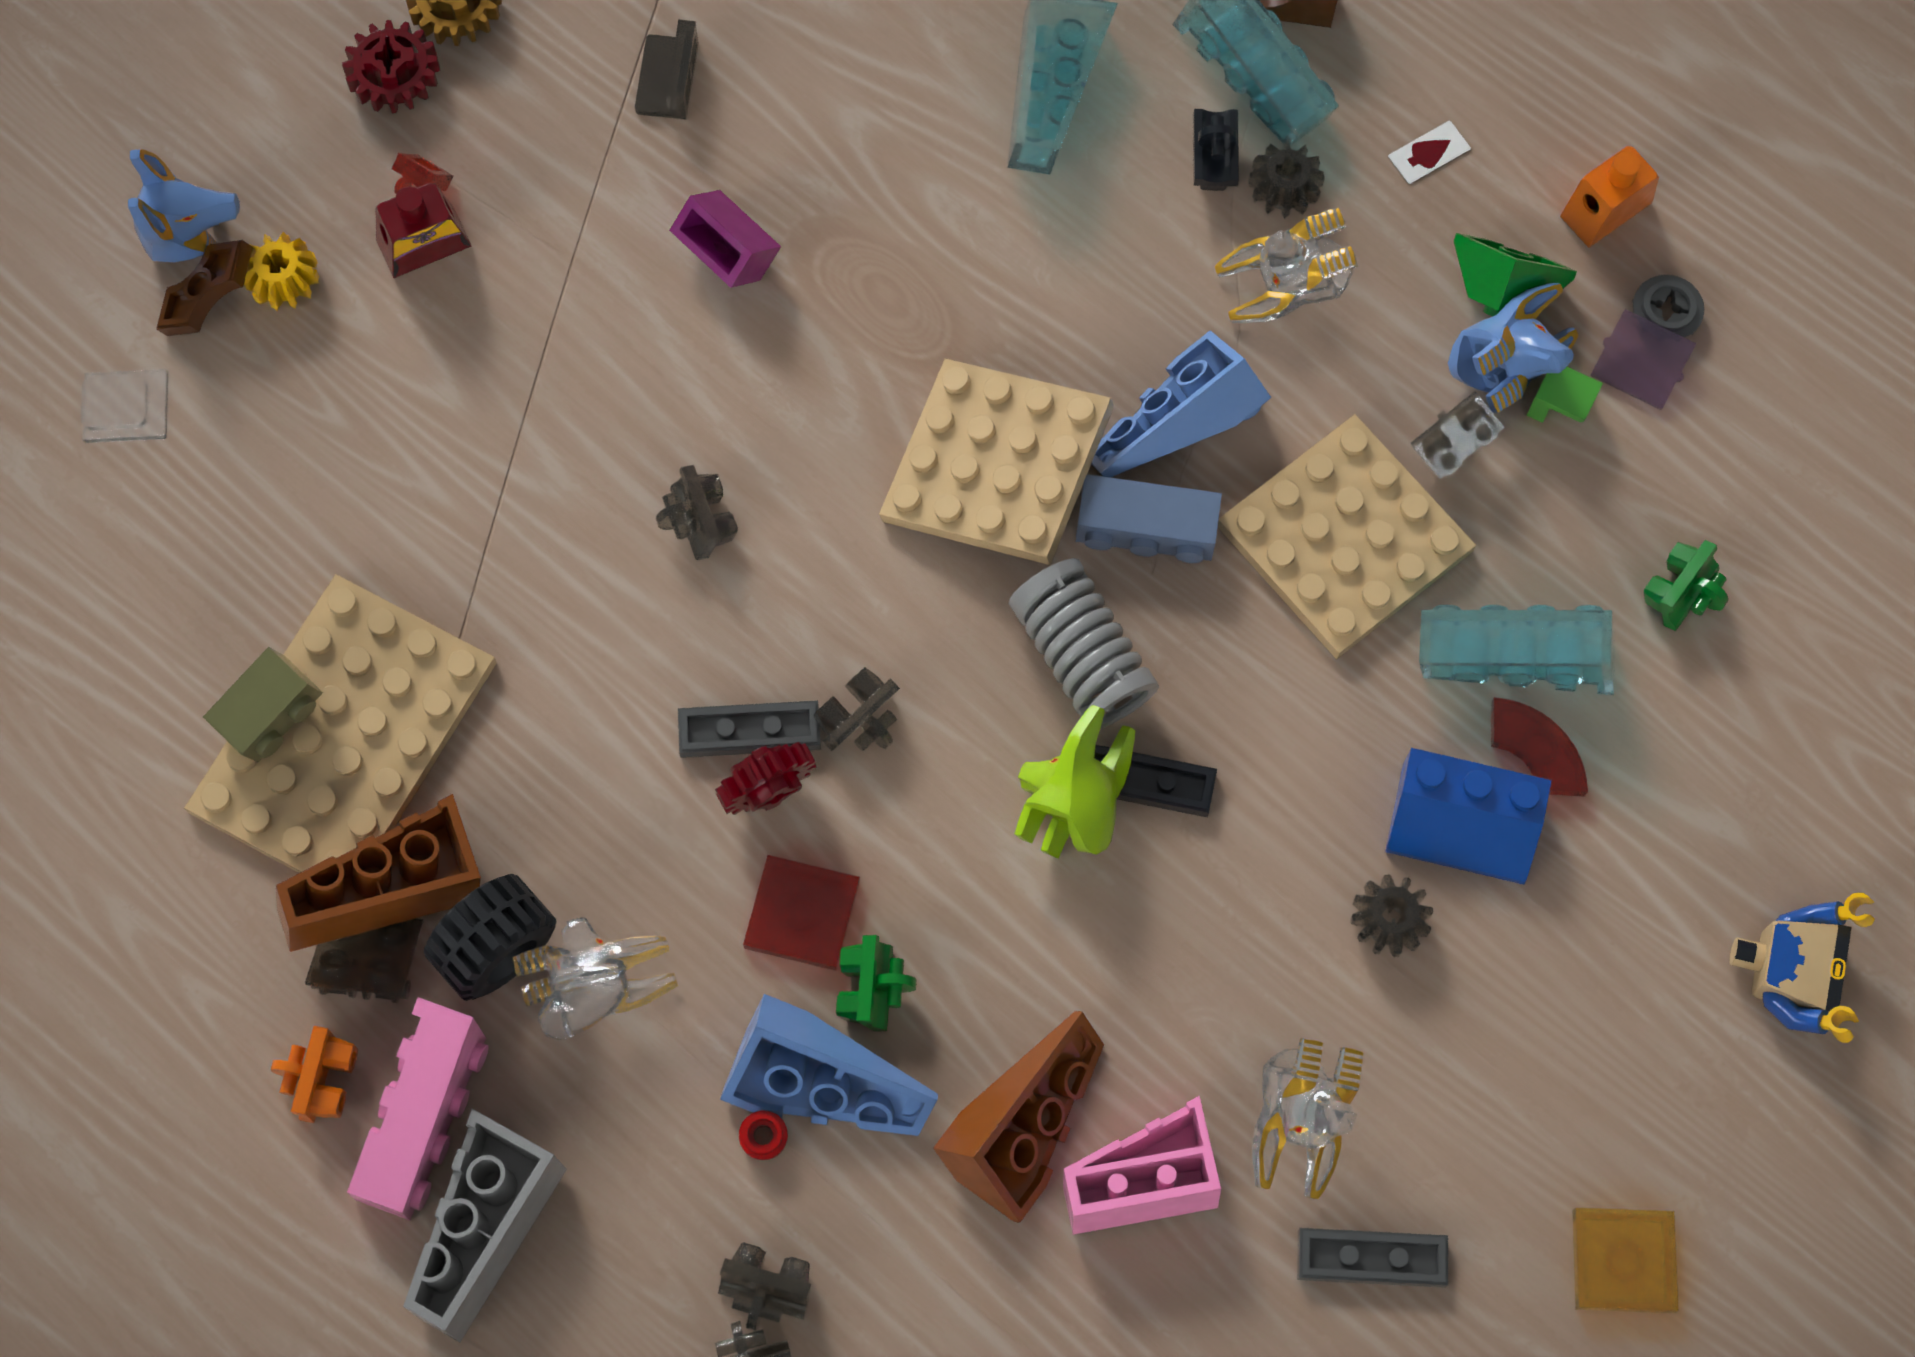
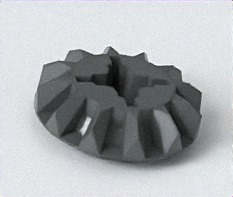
[1632,275,1704,343]

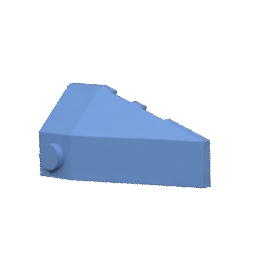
[1091,330,1271,477]
[720,994,938,1136]

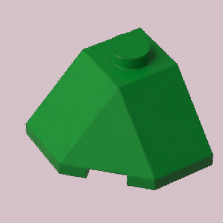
[1453,233,1577,316]

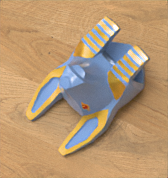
[128,149,240,263]
[1448,283,1578,413]

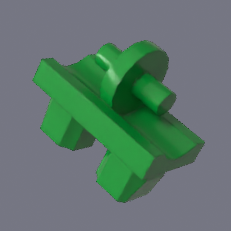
[1644,540,1729,631]
[836,935,917,1032]

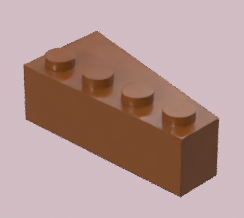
[276,794,481,952]

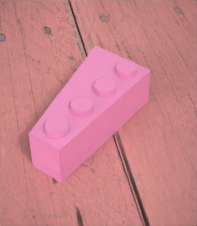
[347,997,489,1220]

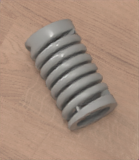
[1008,558,1159,729]

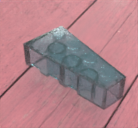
[1007,0,1118,175]
[1419,605,1615,695]

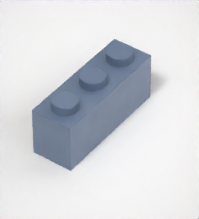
[1075,474,1222,563]

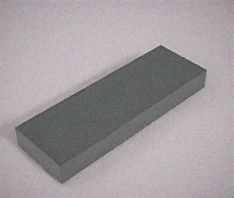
[678,700,821,758]
[1297,1228,1448,1288]

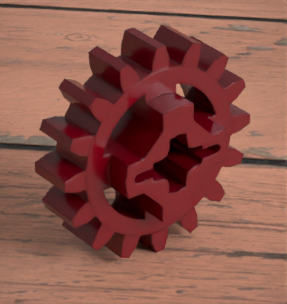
[342,20,440,114]
[715,742,817,815]

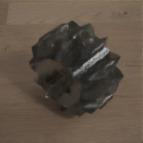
[1248,140,1325,219]
[1350,874,1433,957]

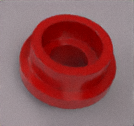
[739,1110,788,1160]

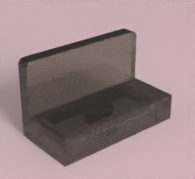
[635,19,699,120]

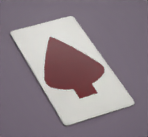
[1388,121,1471,184]

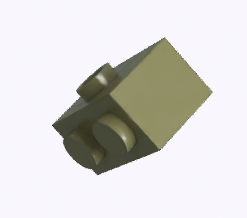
[203,647,323,762]

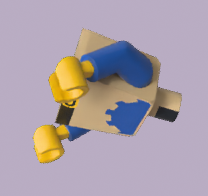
[1729,893,1875,1043]

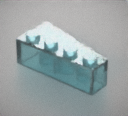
[1172,0,1339,148]

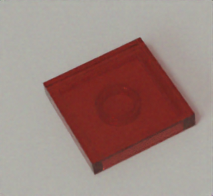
[743,855,860,971]

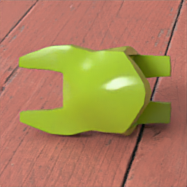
[1014,705,1136,859]

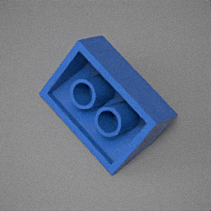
[1385,748,1552,885]

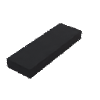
[1094,745,1217,818]

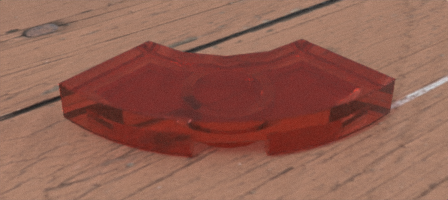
[1491,697,1588,797]

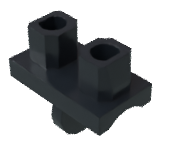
[1193,109,1239,191]

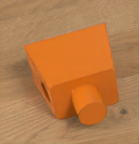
[1560,146,1659,248]

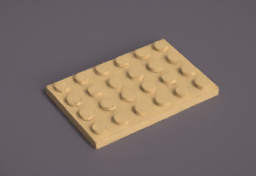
[184,574,497,873]

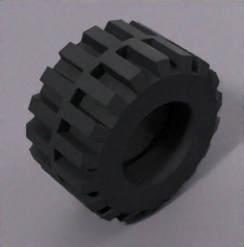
[424,874,557,1001]

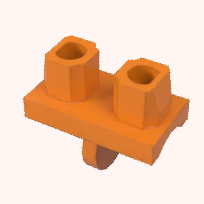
[271,1026,358,1123]

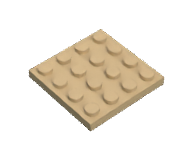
[879,359,1114,565]
[1218,414,1476,660]

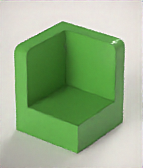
[1527,367,1603,423]

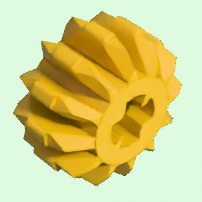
[244,232,319,311]

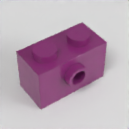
[669,190,781,288]

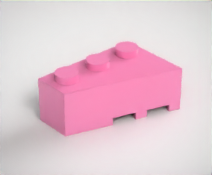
[1063,1096,1221,1235]

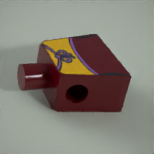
[375,183,472,278]

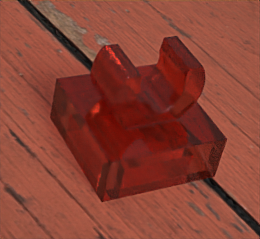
[391,153,454,194]

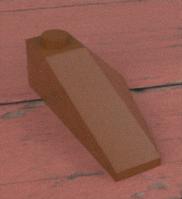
[933,1011,1104,1223]

